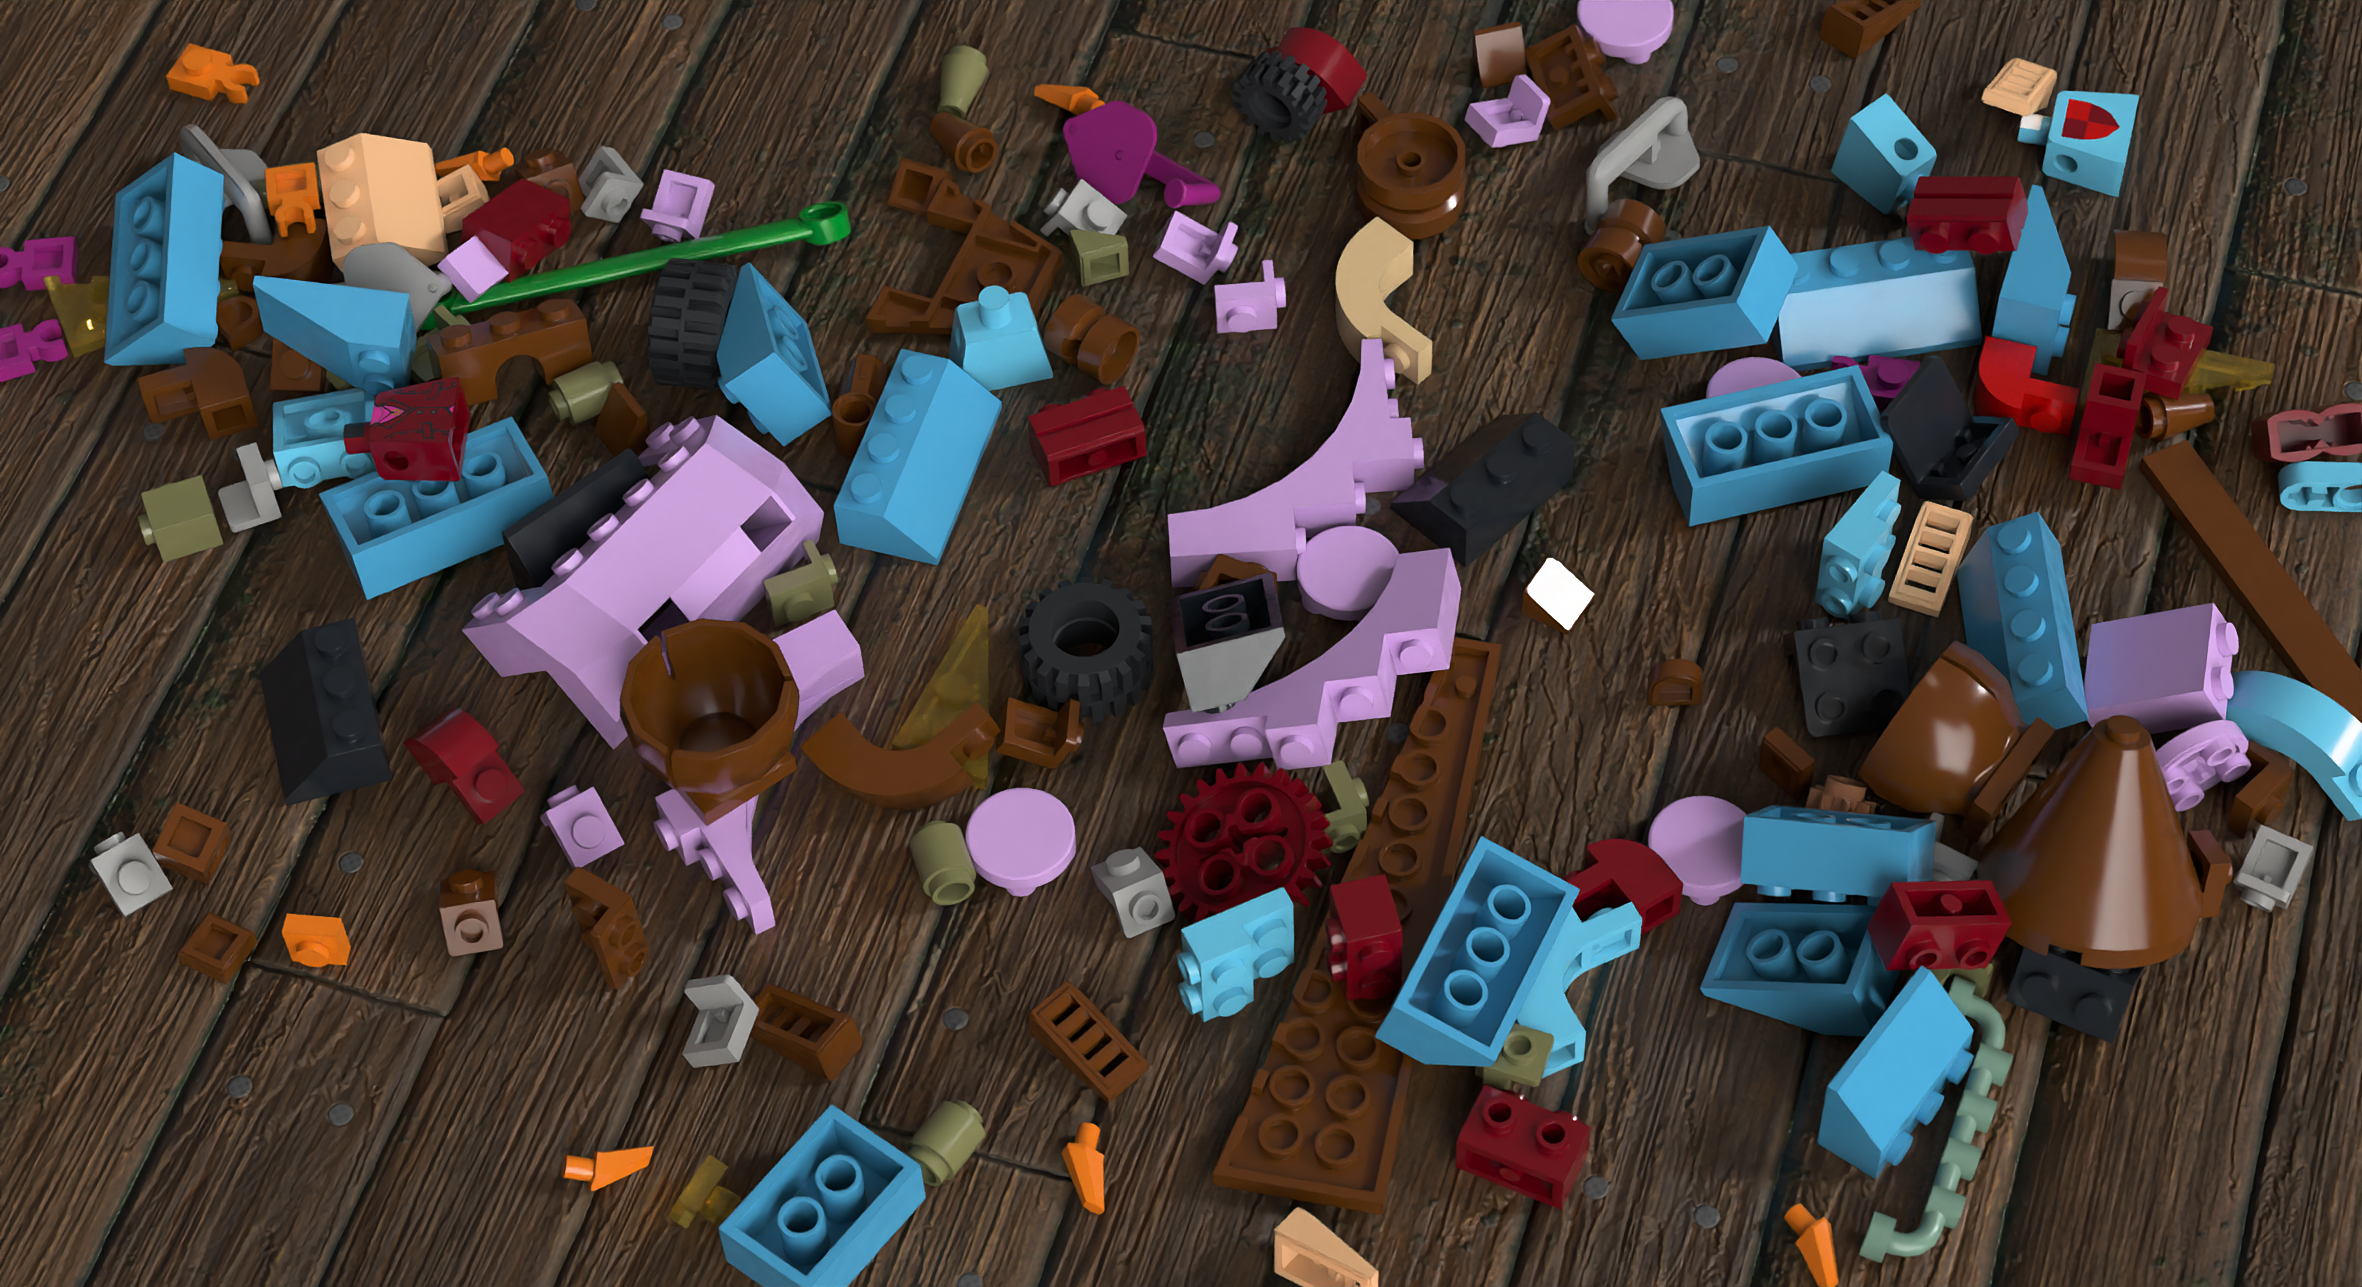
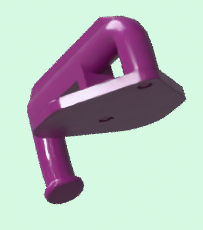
[1063,101,1221,208]

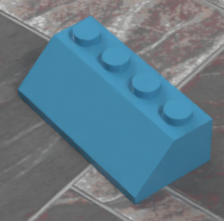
[104,152,225,366]
[1771,236,1982,372]
[834,349,1002,566]
[1660,365,1893,527]
[319,416,554,600]
[1956,511,2089,729]
[1375,836,1580,1067]

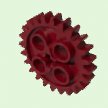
[1155,763,1333,923]

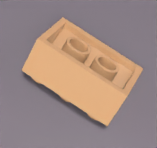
[317,133,449,273]

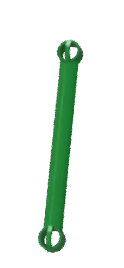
[420,201,851,331]

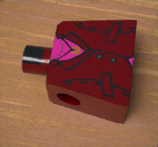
[343,377,471,481]

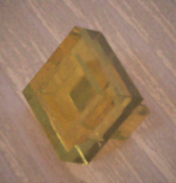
[668,1154,741,1229]

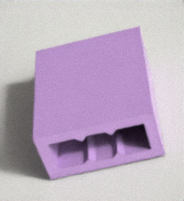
[2084,603,2239,734]

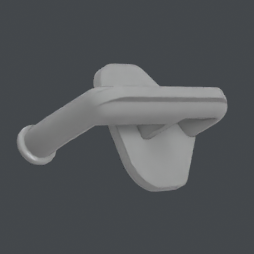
[1585,96,1700,236]
[179,124,274,245]
[333,242,454,334]

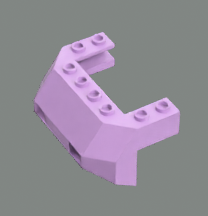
[462,415,824,750]

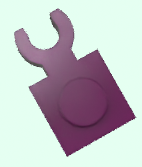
[0,236,79,291]
[0,320,68,382]
[1831,355,1920,410]

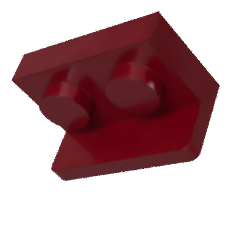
[2116,286,2213,400]

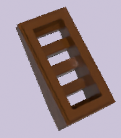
[1820,0,1922,59]
[1029,981,1149,1104]
[749,983,863,1081]

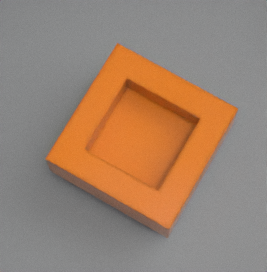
[282,914,351,967]

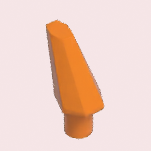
[1034,84,1105,116]
[435,148,514,182]
[1062,1122,1104,1215]
[561,1146,654,1191]
[1784,1203,1838,1287]

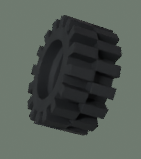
[1232,51,1327,143]

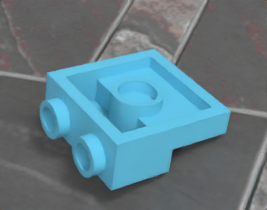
[273,388,377,488]
[1815,470,1901,621]
[1177,887,1294,1022]

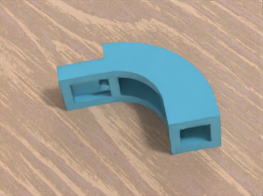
[2225,671,2362,821]
[1514,902,1642,1078]

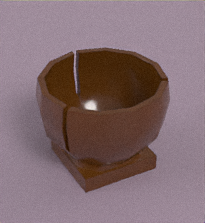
[620,618,800,826]
[1857,640,2056,843]

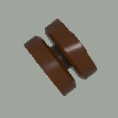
[1357,112,1465,239]

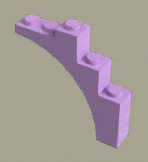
[1168,338,1424,588]
[1163,548,1461,770]
[654,610,865,935]

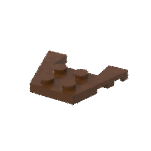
[866,179,1063,335]

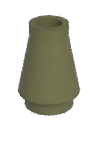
[937,46,988,119]

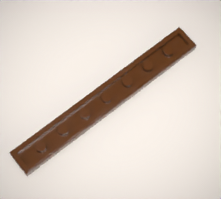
[2139,439,2362,724]

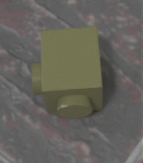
[137,475,224,562]

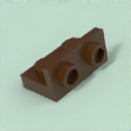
[1524,24,1619,131]
[564,866,649,990]

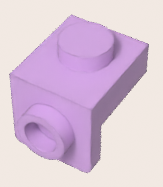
[1464,74,1550,148]
[640,169,715,243]
[1153,211,1238,285]
[1214,260,1286,333]
[540,785,625,870]

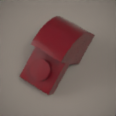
[1266,27,1368,115]
[2068,363,2147,490]
[403,707,526,825]
[1562,839,1683,935]

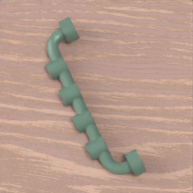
[1858,975,2013,1263]

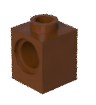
[152,802,232,886]

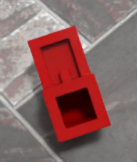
[1973,336,2080,436]

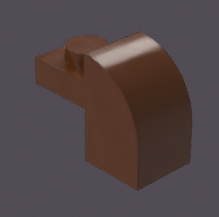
[219,219,335,292]
[2105,229,2167,331]
[137,347,259,440]

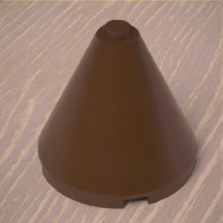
[1975,715,2203,969]

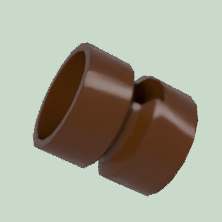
[1578,199,1666,294]
[1044,294,1140,385]

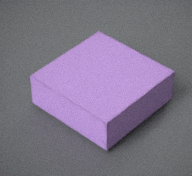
[437,235,508,304]

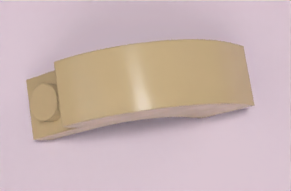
[1335,217,1432,385]

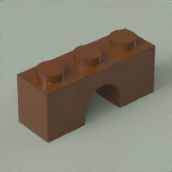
[426,299,593,406]

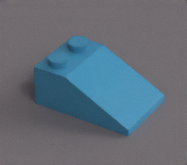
[1992,185,2076,376]
[716,262,832,446]
[253,275,417,395]
[1700,902,1900,1036]

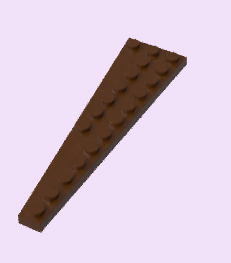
[1213,637,1502,1215]

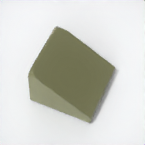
[1069,229,1129,287]

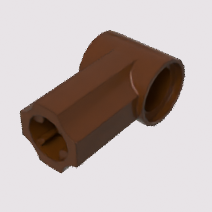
[832,354,890,459]

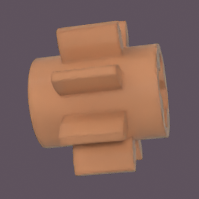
[1805,775,1877,814]

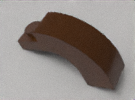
[800,701,1001,810]

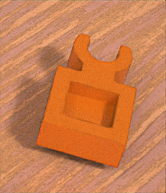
[166,43,260,104]
[265,162,321,237]

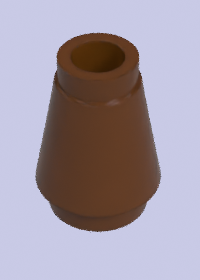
[930,112,997,173]
[2135,391,2214,442]

